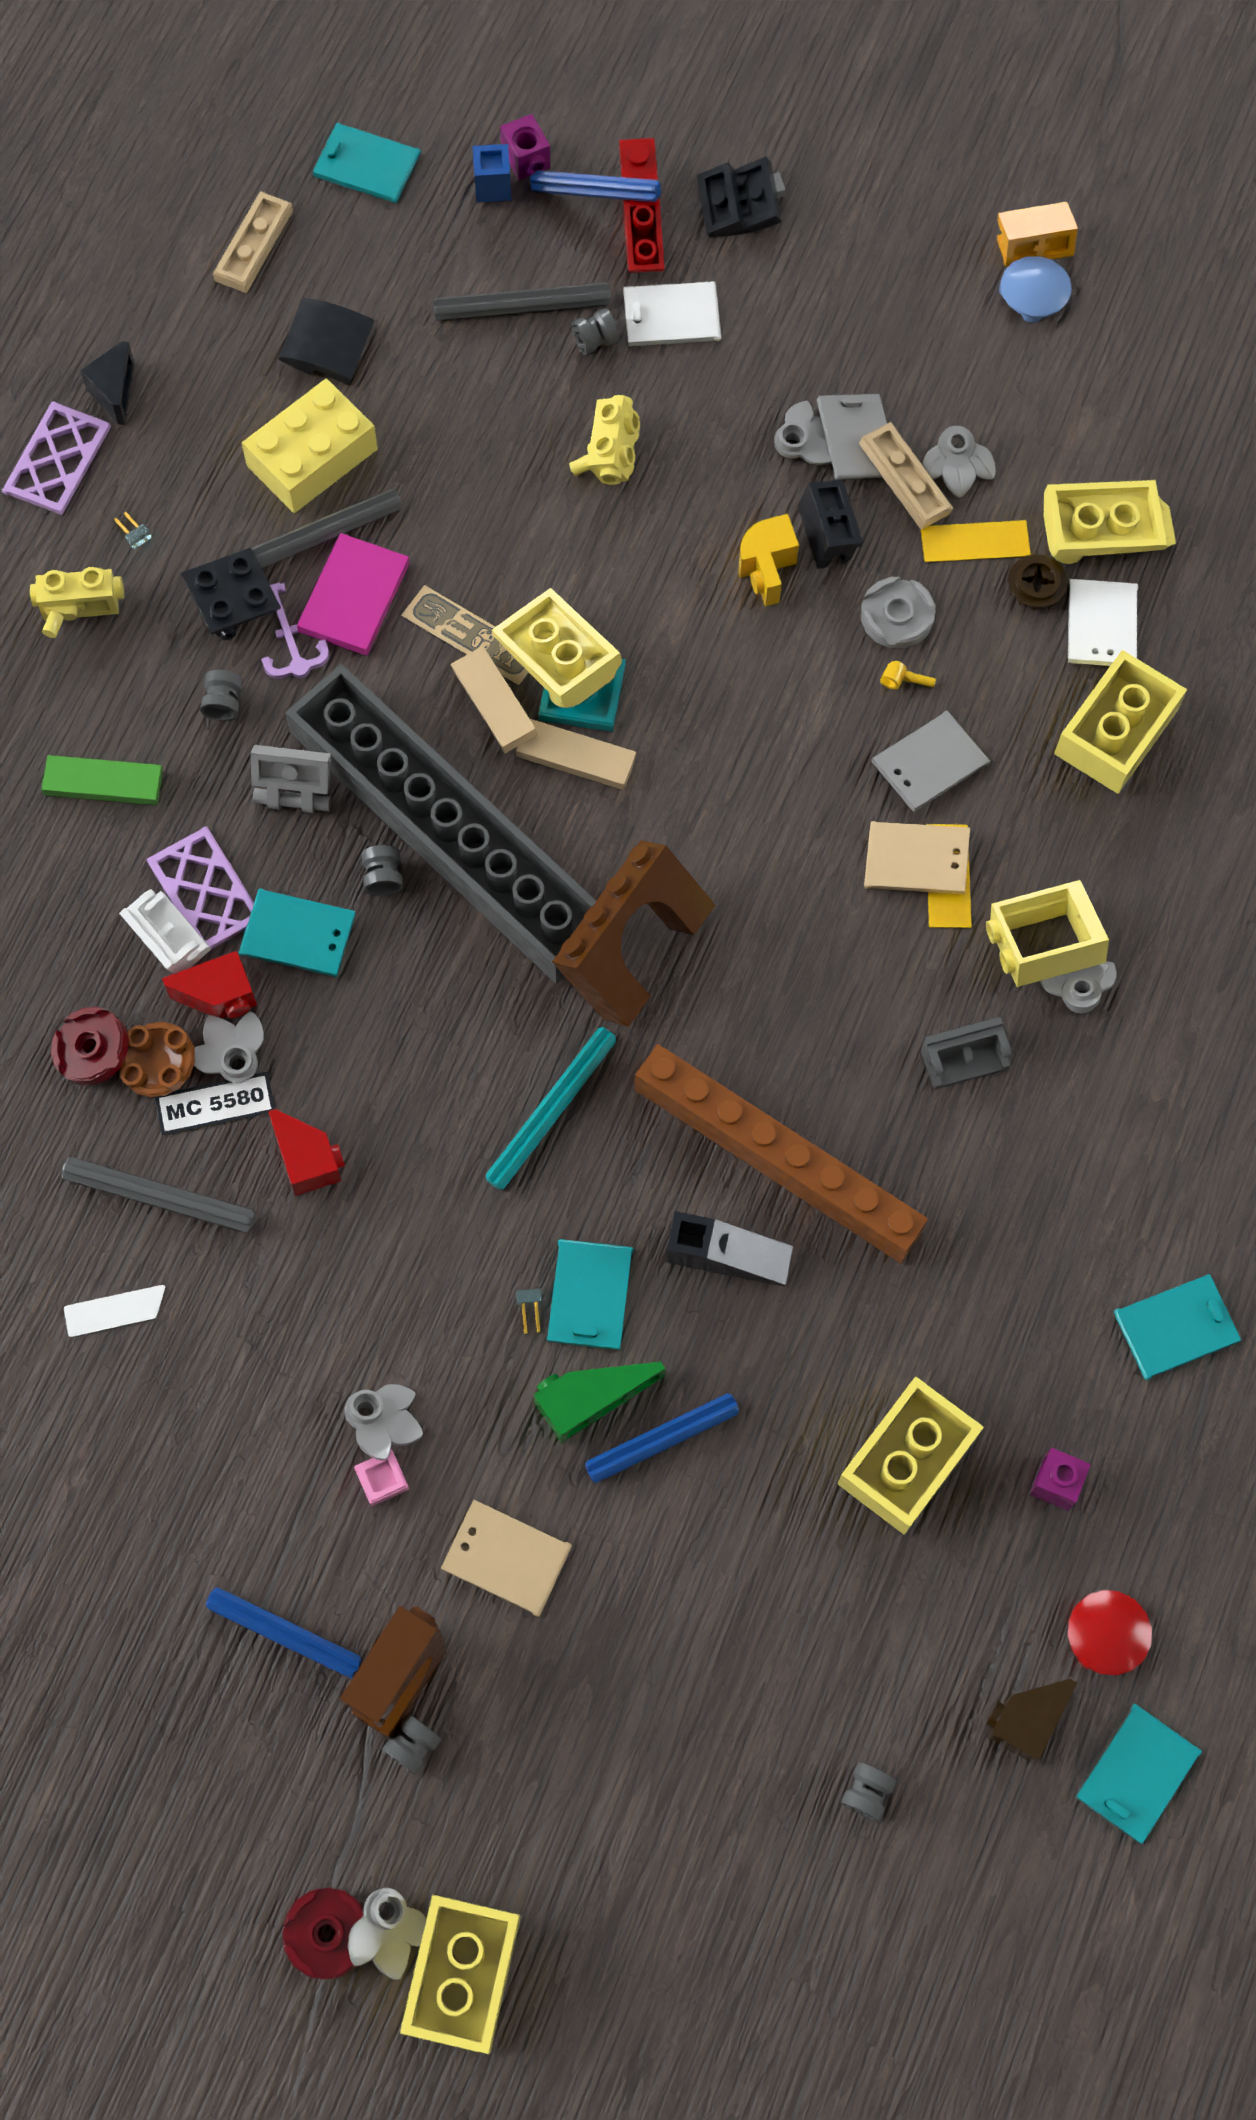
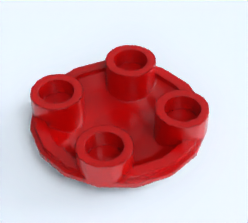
[1068,1590,1152,1676]

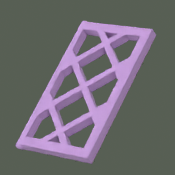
[2,401,111,515]
[146,826,254,949]

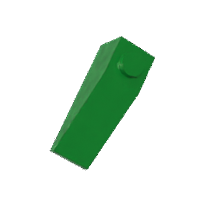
[533,1361,665,1444]

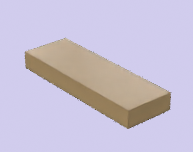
[213,191,293,293]
[859,422,953,530]
[451,646,538,753]
[516,719,636,790]

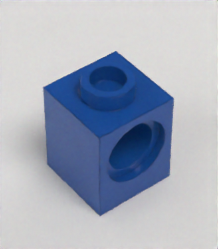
[472,144,511,202]

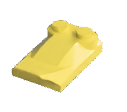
[1044,480,1176,564]
[492,588,622,708]

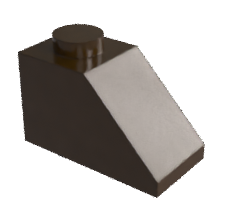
[986,1679,1077,1764]

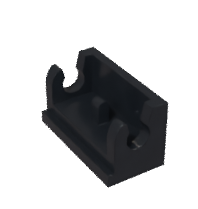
[798,480,863,569]

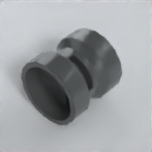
[572,308,619,356]
[200,670,243,721]
[361,845,403,896]
[382,1714,442,1776]
[840,1762,897,1822]

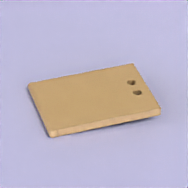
[864,821,970,894]
[441,1499,572,1617]

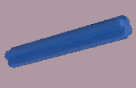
[530,170,661,202]
[585,1393,739,1483]
[206,1587,363,1678]

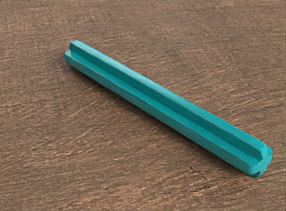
[486,1027,616,1190]

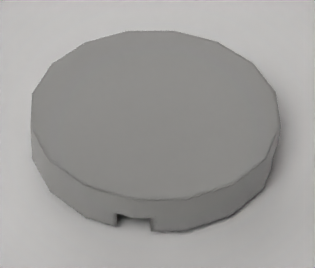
[861,577,935,649]

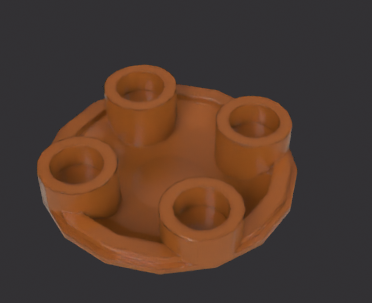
[119,1021,195,1098]

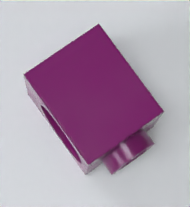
[500,114,551,180]
[1029,1447,1091,1511]

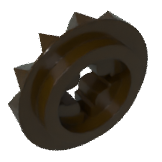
[1007,554,1068,611]

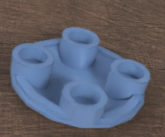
[999,256,1072,323]

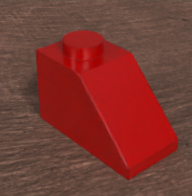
[162,951,257,1019]
[268,1109,345,1196]

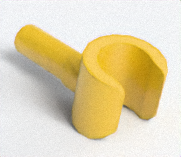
[880,661,936,689]

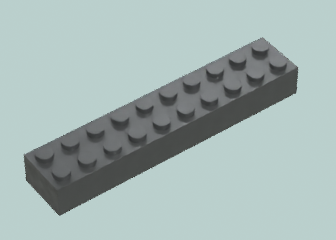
[285,664,596,984]

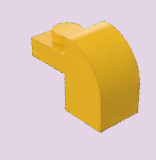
[739,514,799,606]

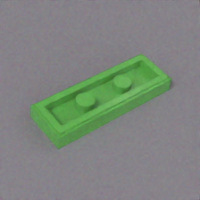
[41,755,163,805]

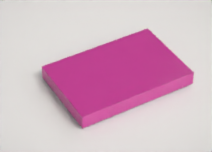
[297,533,410,656]

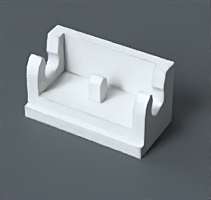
[119,889,211,974]

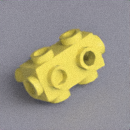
[569,395,640,485]
[30,567,124,638]

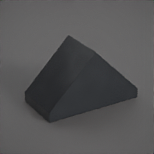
[80,341,135,425]

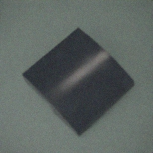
[697,156,782,237]
[278,297,375,385]

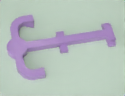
[262,582,329,679]

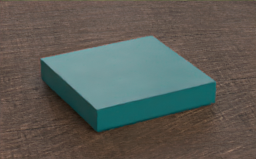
[538,659,626,732]

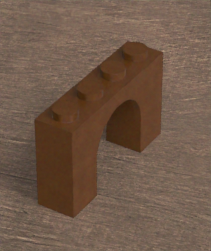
[552,840,716,1027]
[340,1605,447,1739]

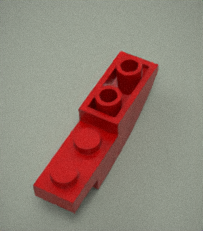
[619,138,665,273]

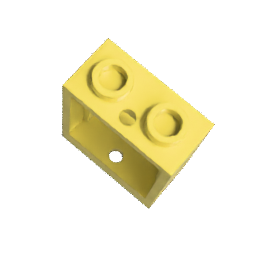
[986,880,1109,987]

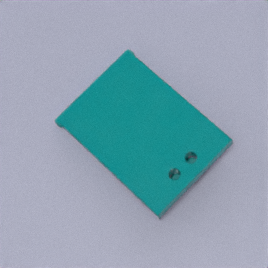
[312,123,421,203]
[238,888,356,977]
[547,1239,634,1350]
[1113,1274,1241,1380]
[1076,1704,1202,1844]

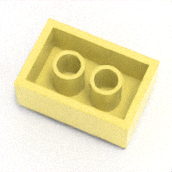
[242,378,378,513]
[1054,650,1187,794]
[837,1376,984,1535]
[400,1895,521,2054]

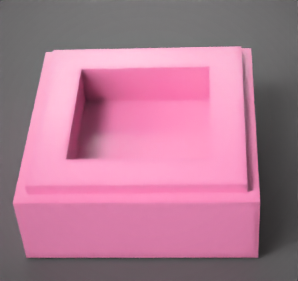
[354,1450,409,1507]

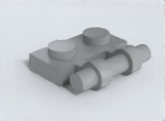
[251,745,331,814]

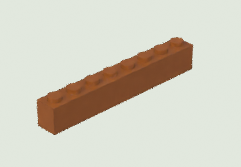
[634,1044,928,1264]

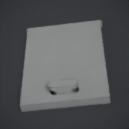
[816,394,887,480]
[871,711,991,812]

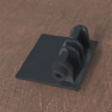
[181,548,281,641]

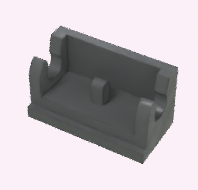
[921,1017,1012,1090]

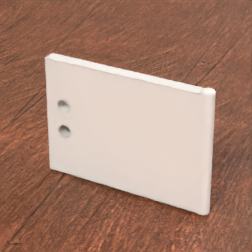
[623,281,721,346]
[1068,579,1138,666]

